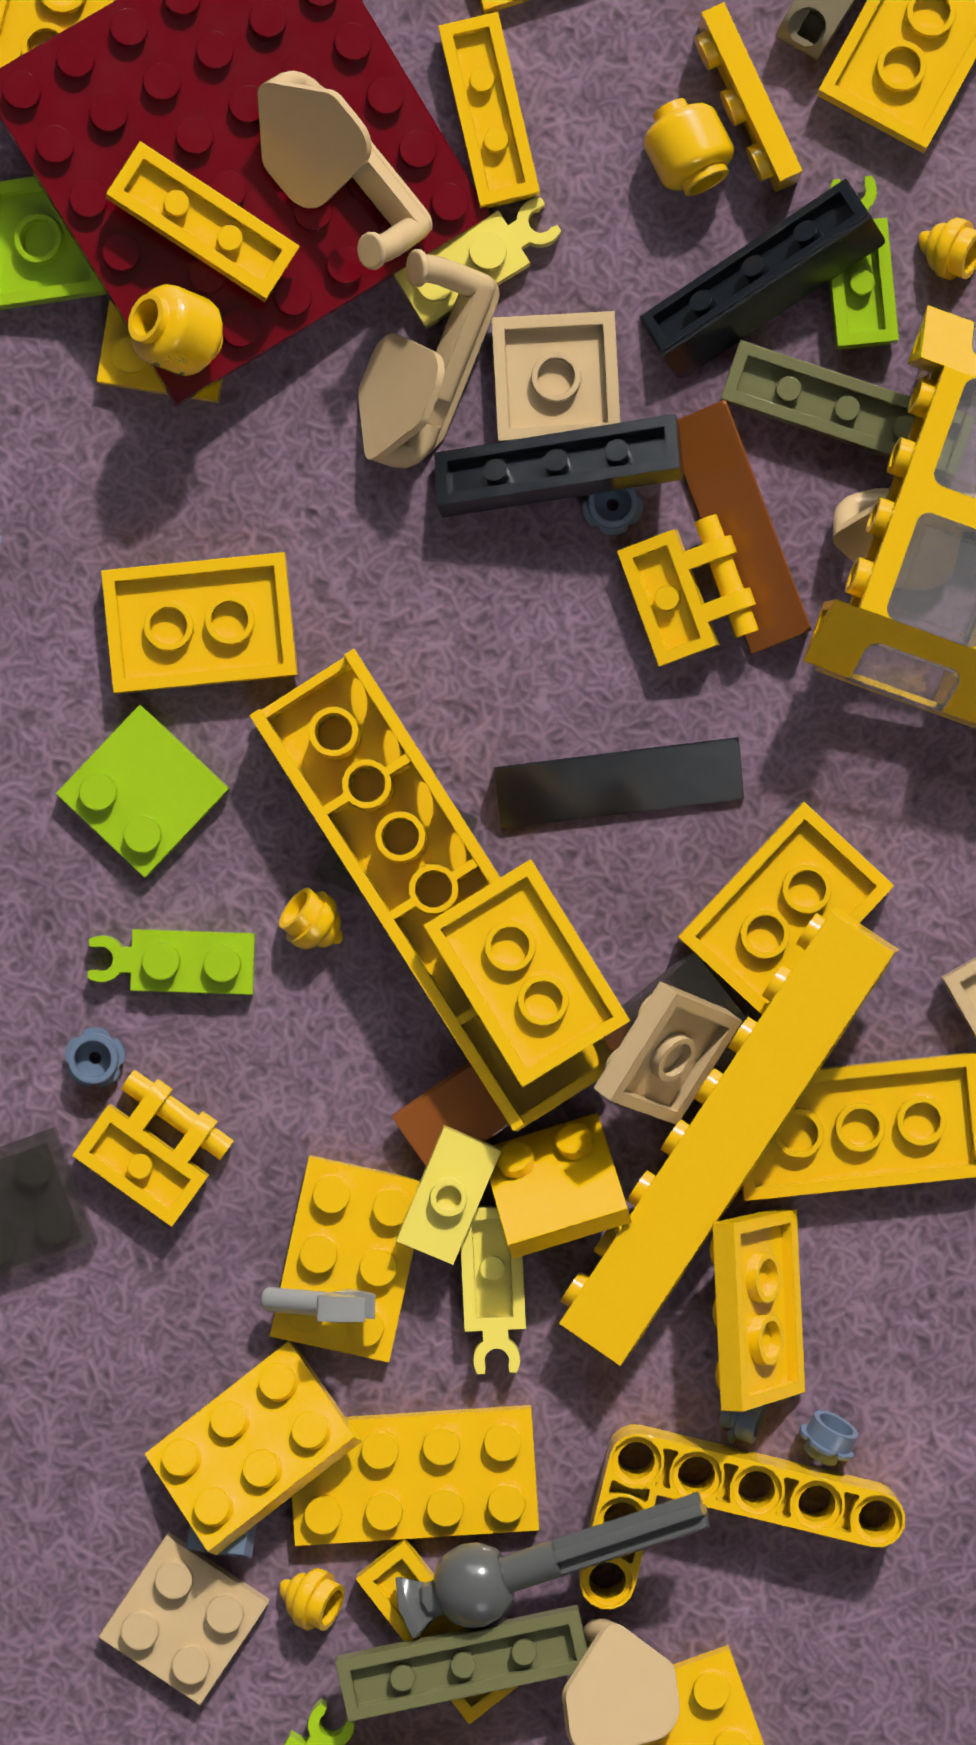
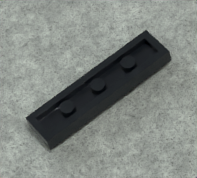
[434,414,684,518]

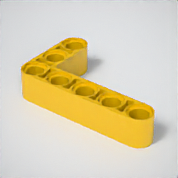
[579,1424,905,1609]

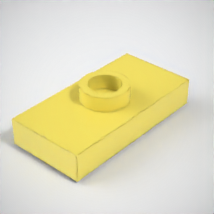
[396,1125,501,1265]

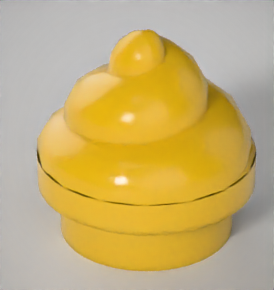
[918,217,976,280]
[279,887,343,950]
[279,1568,345,1631]

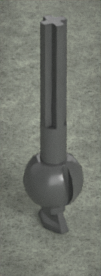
[395,1491,710,1638]

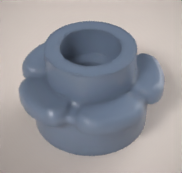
[582,487,643,536]
[65,1027,126,1087]
[719,1404,767,1444]
[799,1410,858,1466]

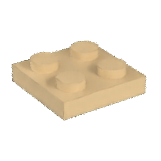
[492,311,620,442]
[594,981,742,1125]
[99,1531,270,1705]

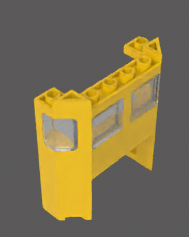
[803,305,976,729]

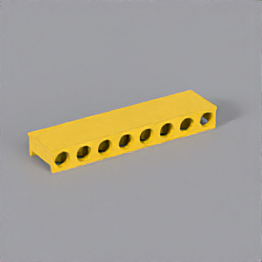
[249,649,612,1132]

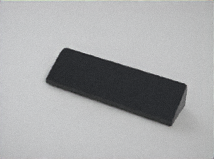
[639,178,885,378]
[494,737,744,829]

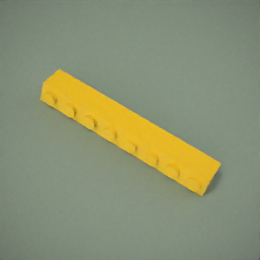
[559,909,899,1366]

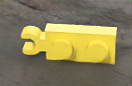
[394,197,561,329]
[461,1205,526,1374]

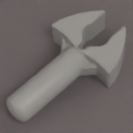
[261,1287,375,1322]

